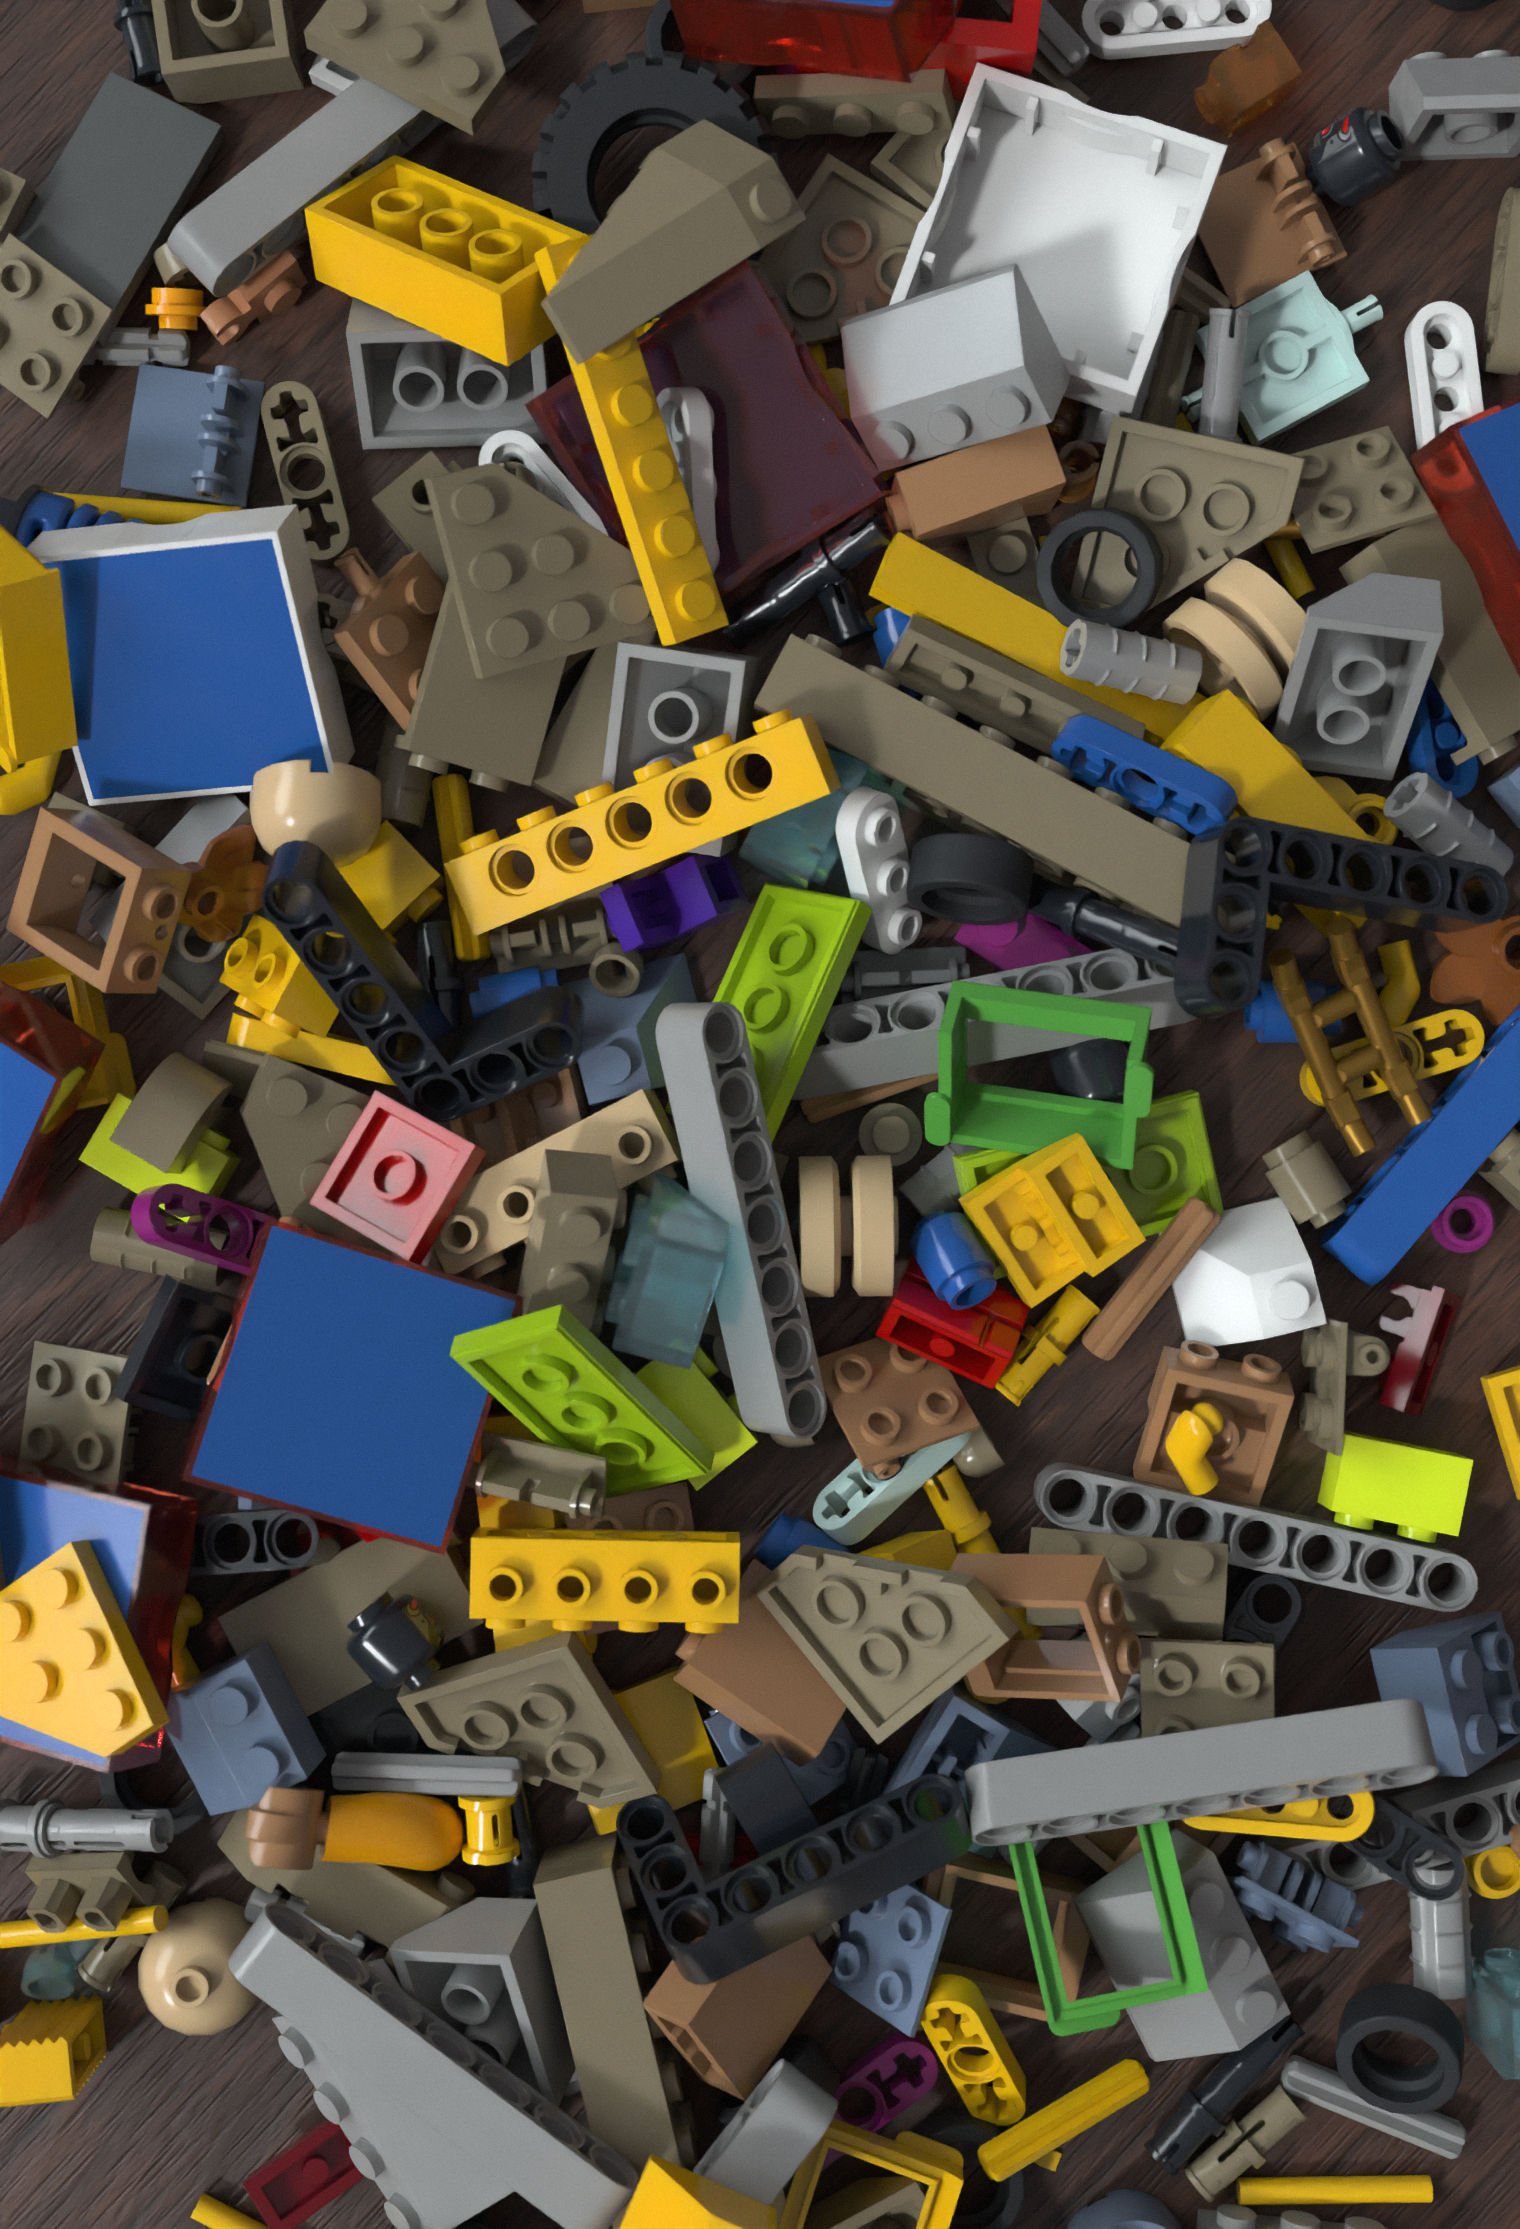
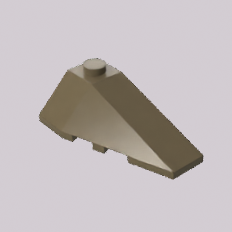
[541,119,807,366]

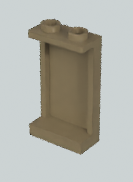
[1339,494,1520,766]
[394,577,567,793]
[217,1514,486,1717]

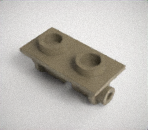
[465,1430,608,1520]

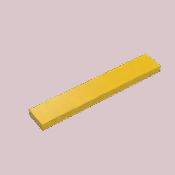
[868,532,1208,748]

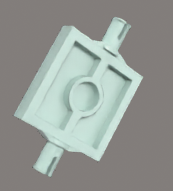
[1181,270,1383,447]

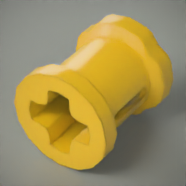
[458,1795,520,1866]

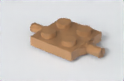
[331,547,446,732]

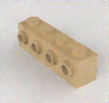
[432,1089,683,1281]

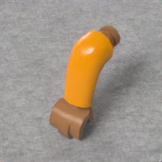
[245,1786,465,1872]

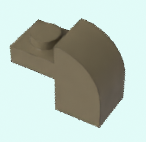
[109,1052,234,1174]

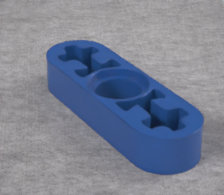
[1051,715,1238,835]

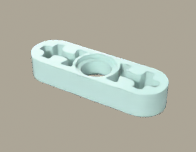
[813,1431,972,1545]

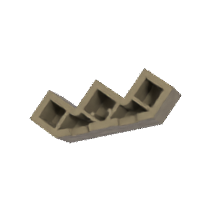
[217,1782,476,1967]

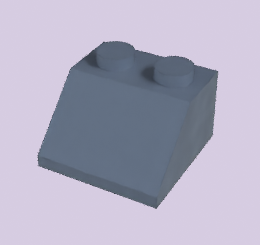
[159,1640,326,1816]

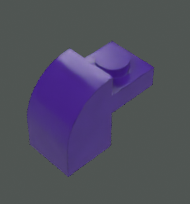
[599,853,751,954]

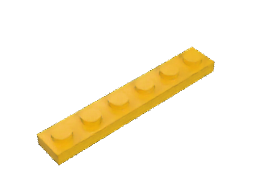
[534,234,729,647]

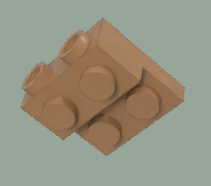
[1132,1340,1295,1508]

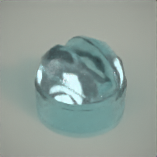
[21,1945,76,2000]

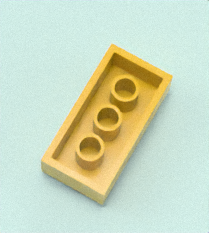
[304,154,588,367]

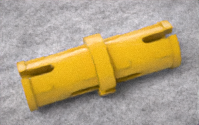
[994,1284,1101,1407]

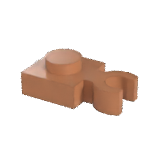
[200,249,308,348]

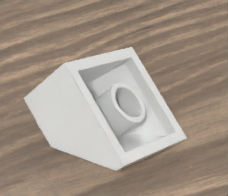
[1159,1197,1327,1347]

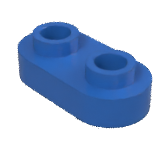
[1406,675,1478,799]

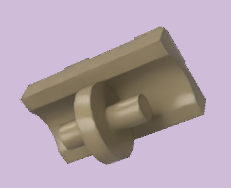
[24,1849,157,1933]

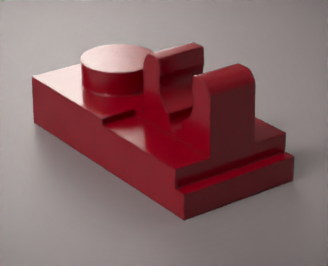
[1378,1282,1462,1417]
[242,2118,365,2229]

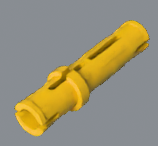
[921,1462,1044,1640]

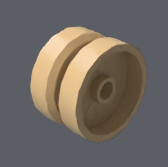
[1161,558,1306,723]
[798,1155,899,1297]

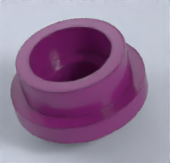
[1429,1189,1495,1253]

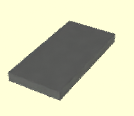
[14,71,226,348]

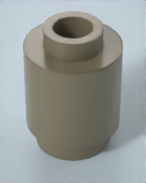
[1262,1130,1353,1229]

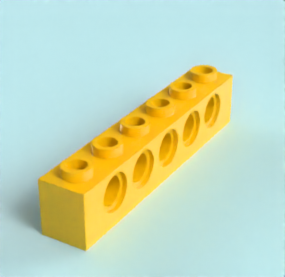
[444,707,842,936]

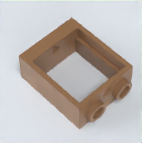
[6,807,193,994]
[950,1553,1142,1702]
[921,1852,1092,2022]

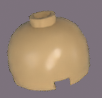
[249,760,382,869]
[138,1898,260,2036]

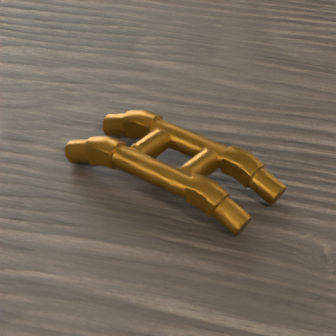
[1268,918,1434,1157]

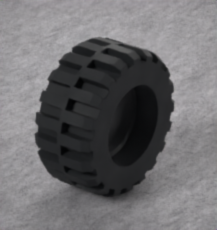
[531,50,780,320]

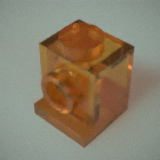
[1194,19,1303,139]

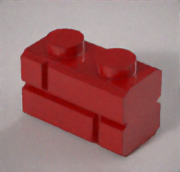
[875,1254,1030,1389]

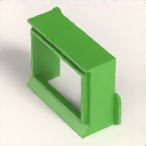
[924,980,1154,1170]
[1008,1821,1209,2036]

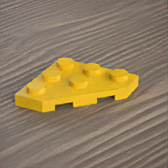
[0,1540,170,1757]

